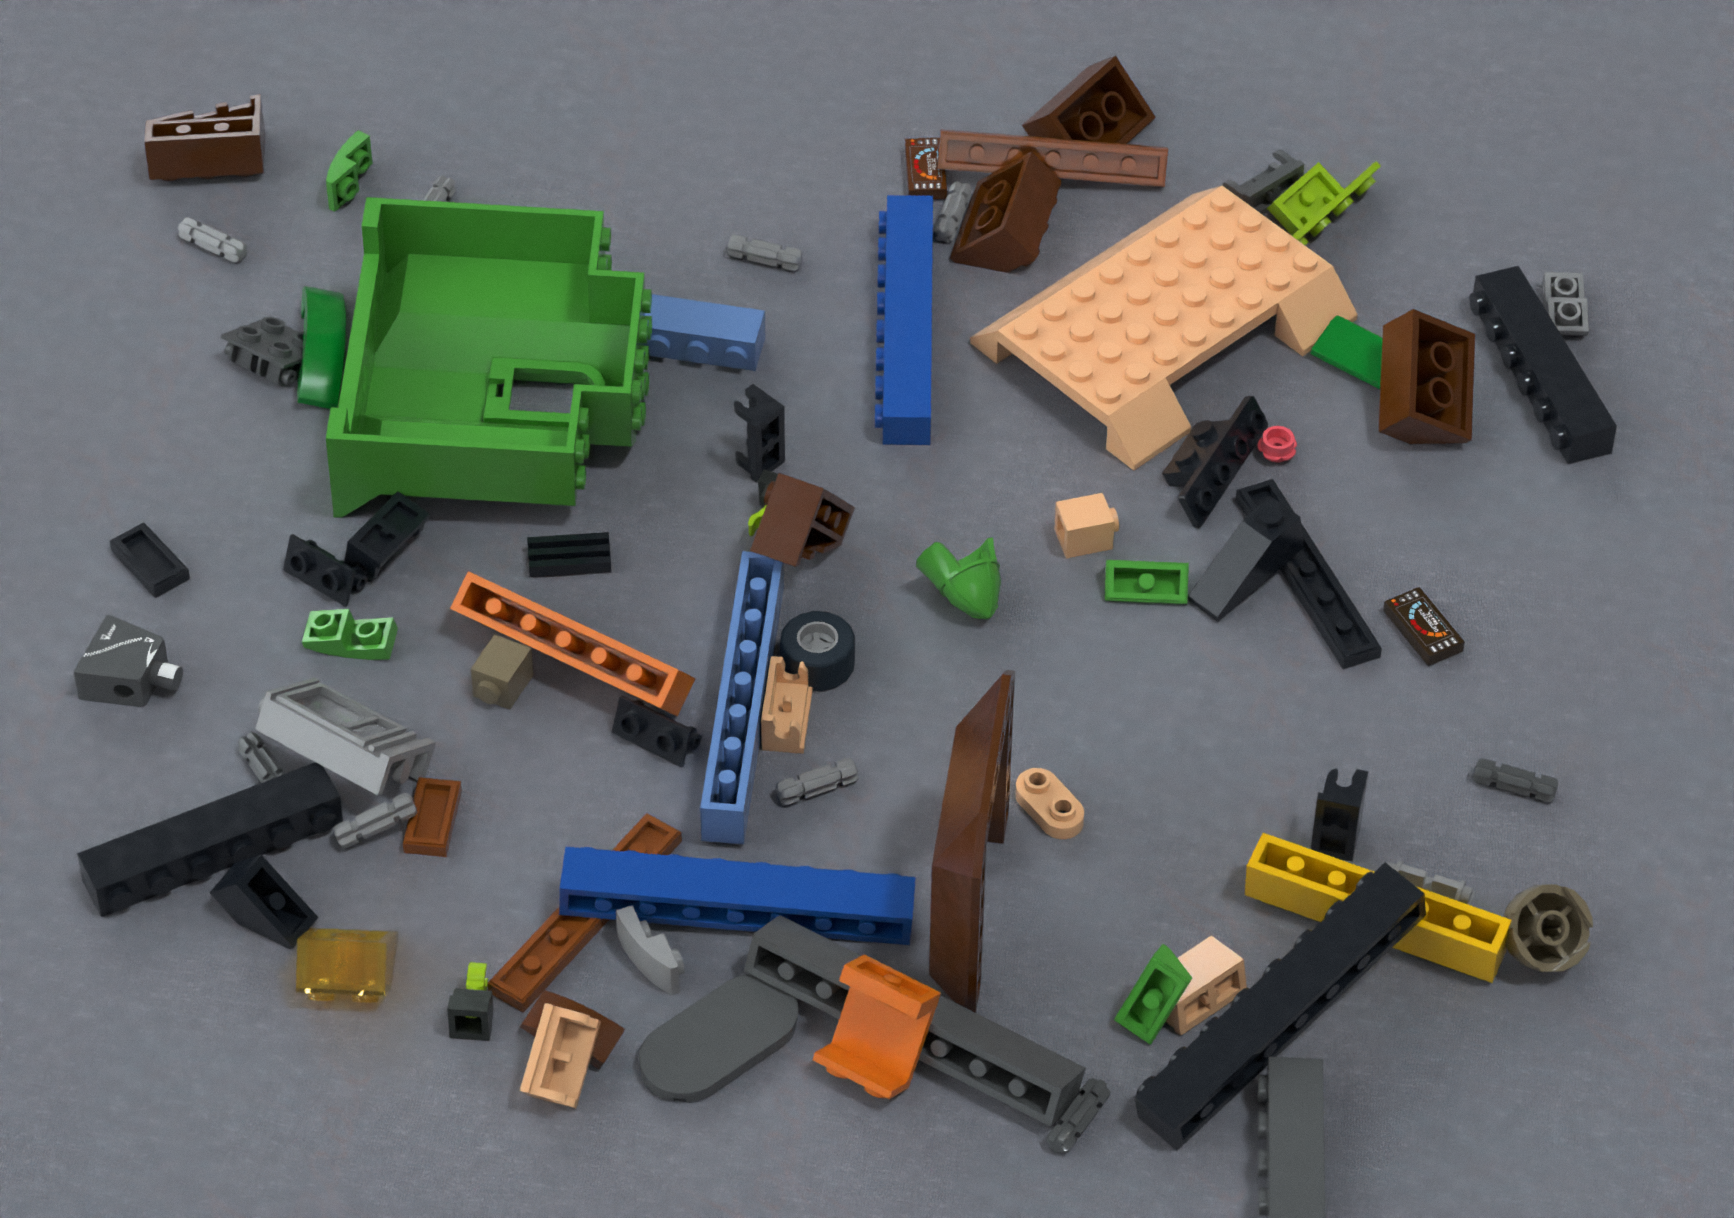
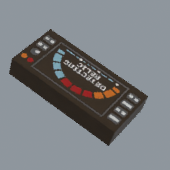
[1383,587,1465,666]

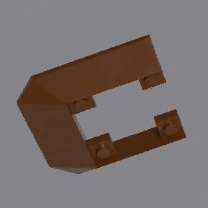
[929,670,1015,1013]

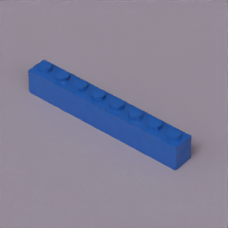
[875,195,933,445]
[559,846,916,945]

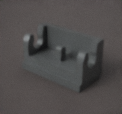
[1222,150,1305,215]

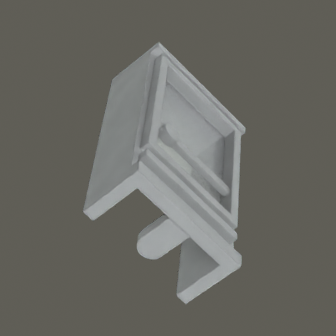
[255,677,436,795]

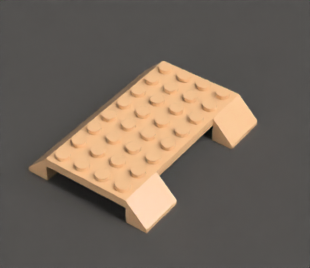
[970,186,1358,471]

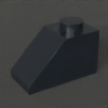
[209,854,319,949]

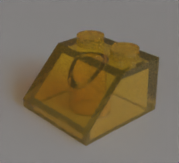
[296,927,398,1003]

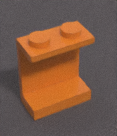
[812,954,941,1099]

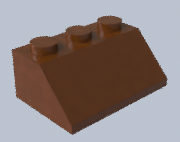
[1022,55,1156,144]
[950,151,1062,273]
[1379,309,1475,444]

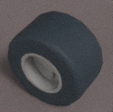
[780,611,855,691]

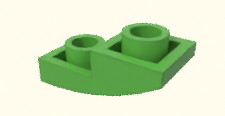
[326,130,373,212]
[302,609,398,660]

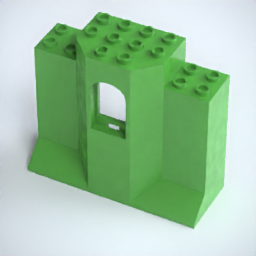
[326,197,652,518]

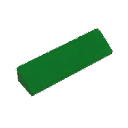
[1310,316,1382,390]

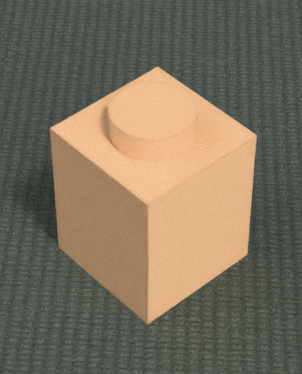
[1054,493,1119,558]

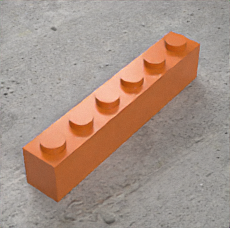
[450,571,696,717]

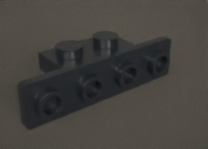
[1162,396,1268,527]

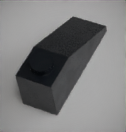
[1188,496,1304,622]

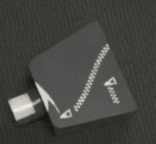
[74,615,183,707]

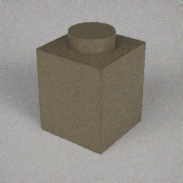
[471,634,534,710]

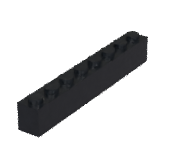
[1134,862,1426,1151]

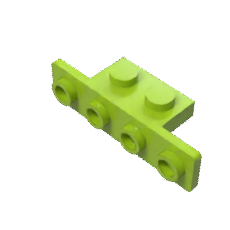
[1267,161,1381,245]

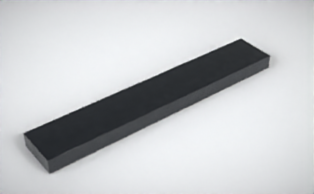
[1235,479,1382,669]

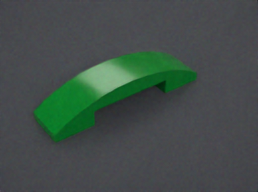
[297,285,346,409]

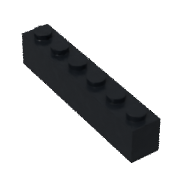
[1469,265,1617,464]
[77,762,343,917]

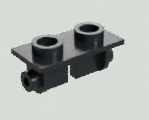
[283,534,368,607]
[612,695,702,768]

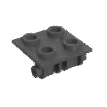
[221,317,303,386]

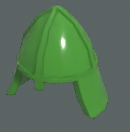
[916,537,1001,619]

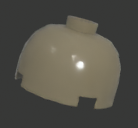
[1503,884,1593,972]

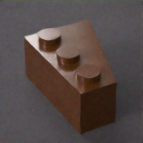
[144,94,265,181]
[750,473,855,567]

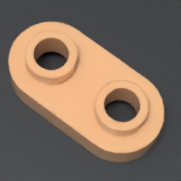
[1015,768,1084,839]

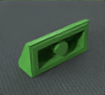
[1105,560,1189,605]
[1114,944,1192,1045]

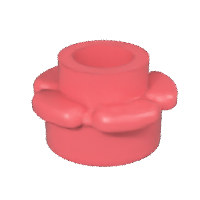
[1257,426,1297,463]

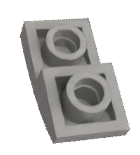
[1542,272,1589,335]
[616,905,685,996]

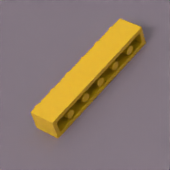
[1244,833,1512,983]

